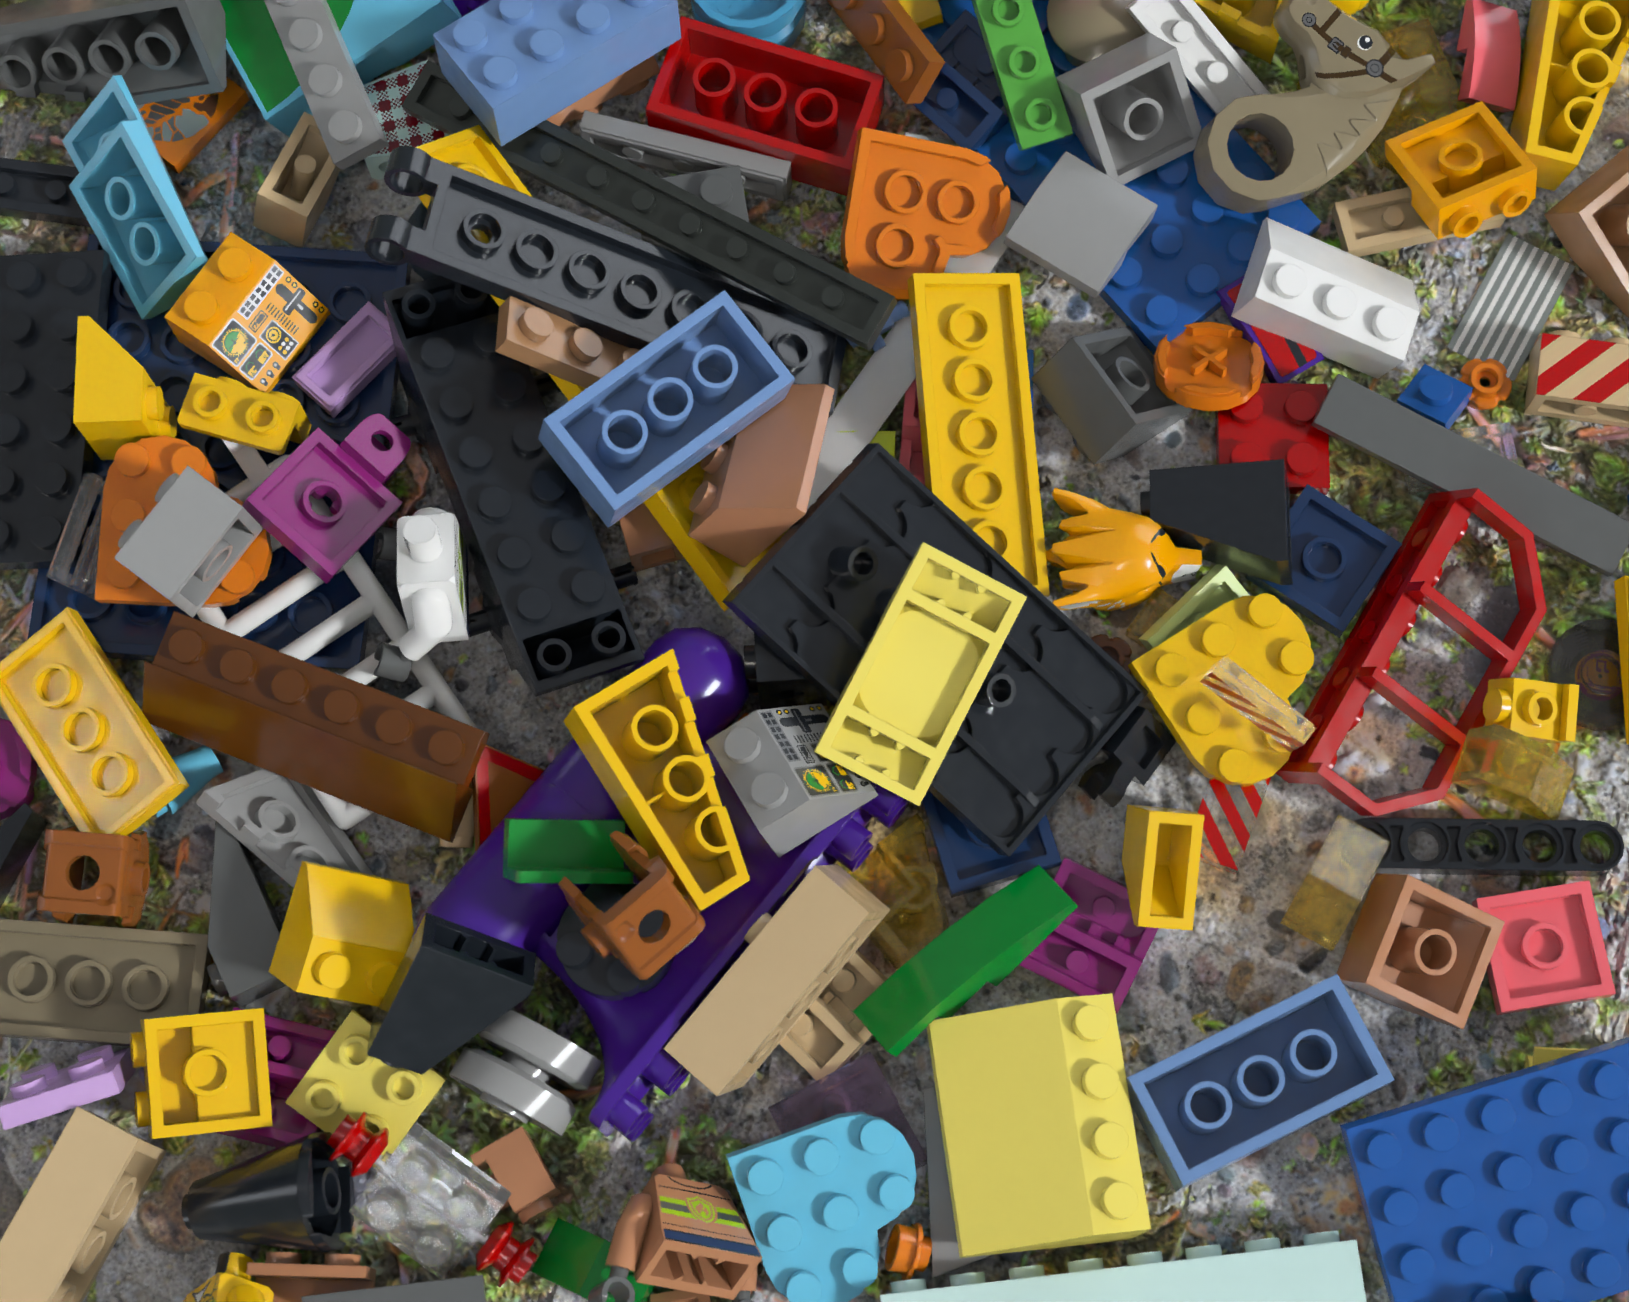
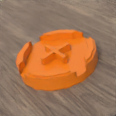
[1153,322,1265,411]

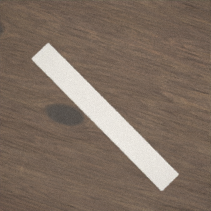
[807,199,1025,509]

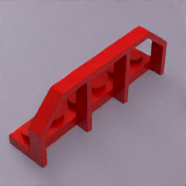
[1276,488,1547,816]

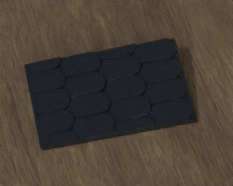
[722,443,1148,857]

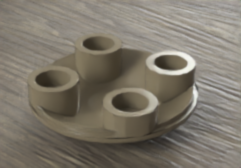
[1047,0,1146,67]

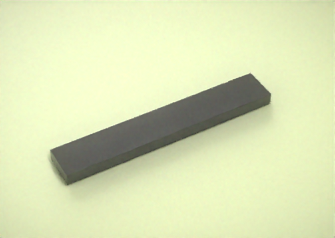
[1311,374,1629,577]

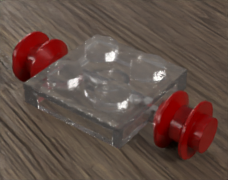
[326,1112,538,1287]

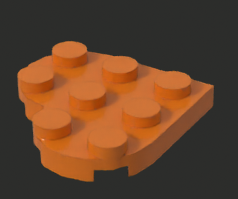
[840,127,1011,301]
[95,435,273,608]

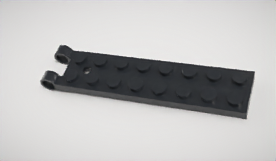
[364,146,847,418]

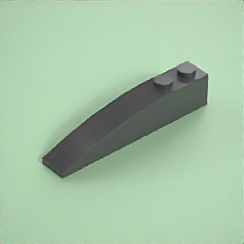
[0,0,227,105]

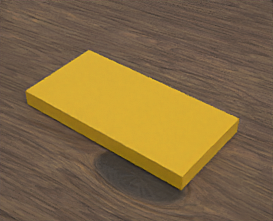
[0,607,190,836]

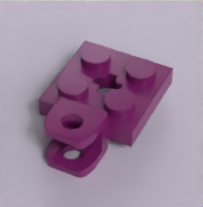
[242,414,411,584]

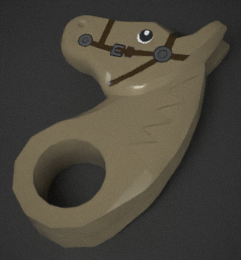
[1193,0,1436,214]

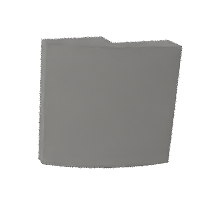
[1003,151,1158,299]

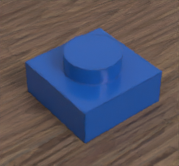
[1396,364,1473,429]

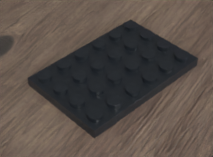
[0,250,113,570]

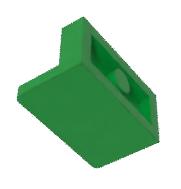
[503,818,633,884]

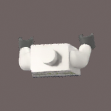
[373,507,469,682]

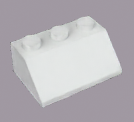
[1231,218,1419,379]

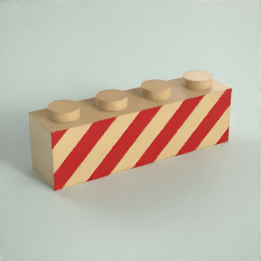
[1524,330,1629,428]

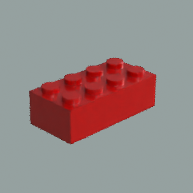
[645,16,885,196]

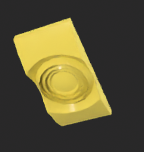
[814,542,1027,806]

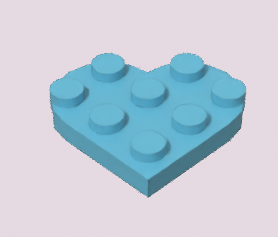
[725,1111,917,1302]

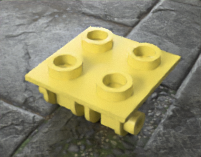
[285,1010,447,1171]

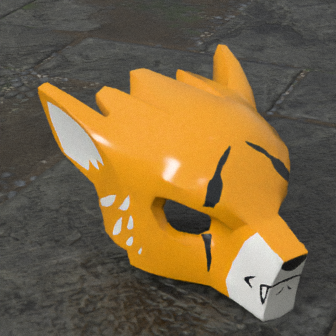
[1046,488,1202,611]

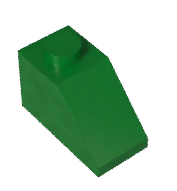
[531,1218,656,1302]

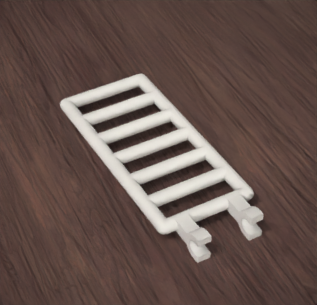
[196,439,477,830]

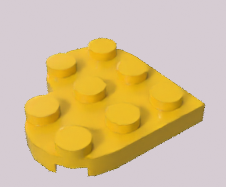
[1128,593,1314,787]

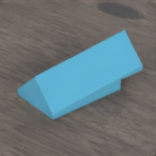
[62,75,208,320]

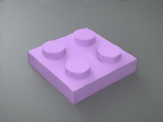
[0,1044,137,1130]

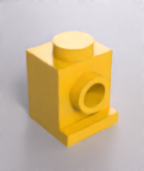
[1483,677,1579,744]

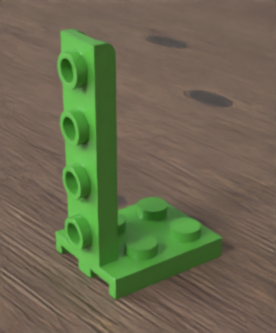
[971,0,1074,151]

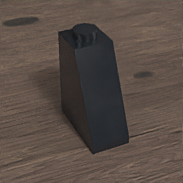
[1140,459,1293,585]
[367,912,536,1075]

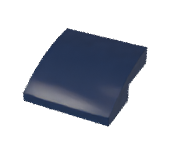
[890,9,1009,151]

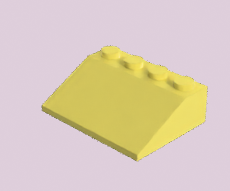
[927,993,1151,1258]

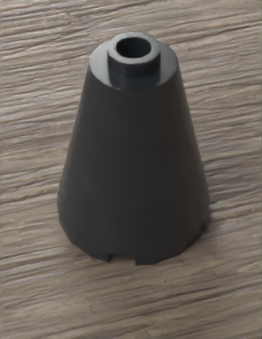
[181,1132,355,1252]

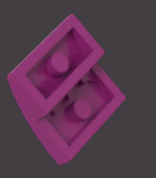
[1019,856,1159,1014]
[214,1007,336,1148]

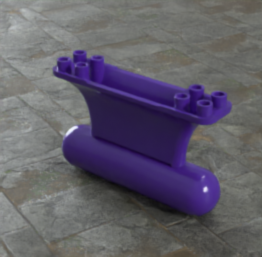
[412,627,909,1142]

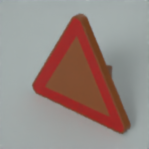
[472,744,544,852]

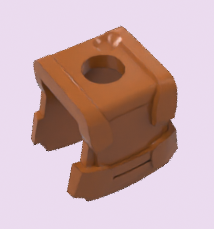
[36,825,150,929]
[558,830,705,980]

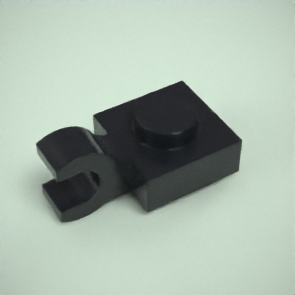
[1078,706,1177,808]

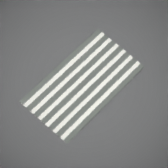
[1447,233,1575,381]

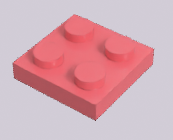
[1472,880,1616,1015]

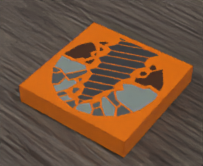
[137,77,250,175]

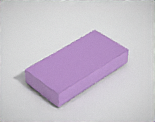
[292,301,396,418]

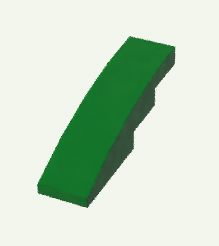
[853,865,1078,1057]

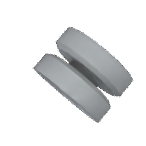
[449,1010,602,1137]

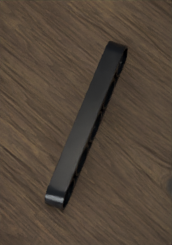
[1338,817,1624,877]

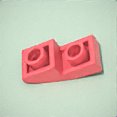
[1456,0,1521,113]

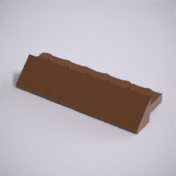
[143,611,490,843]

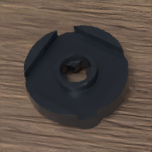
[556,883,675,1001]

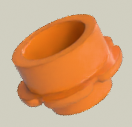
[1458,358,1512,410]
[885,1222,932,1280]

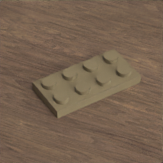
[0,919,212,1047]

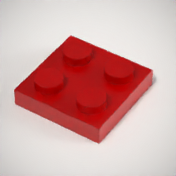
[1215,383,1330,495]

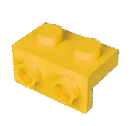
[177,373,312,455]

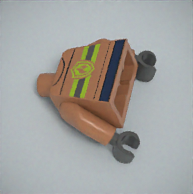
[588,1163,762,1302]

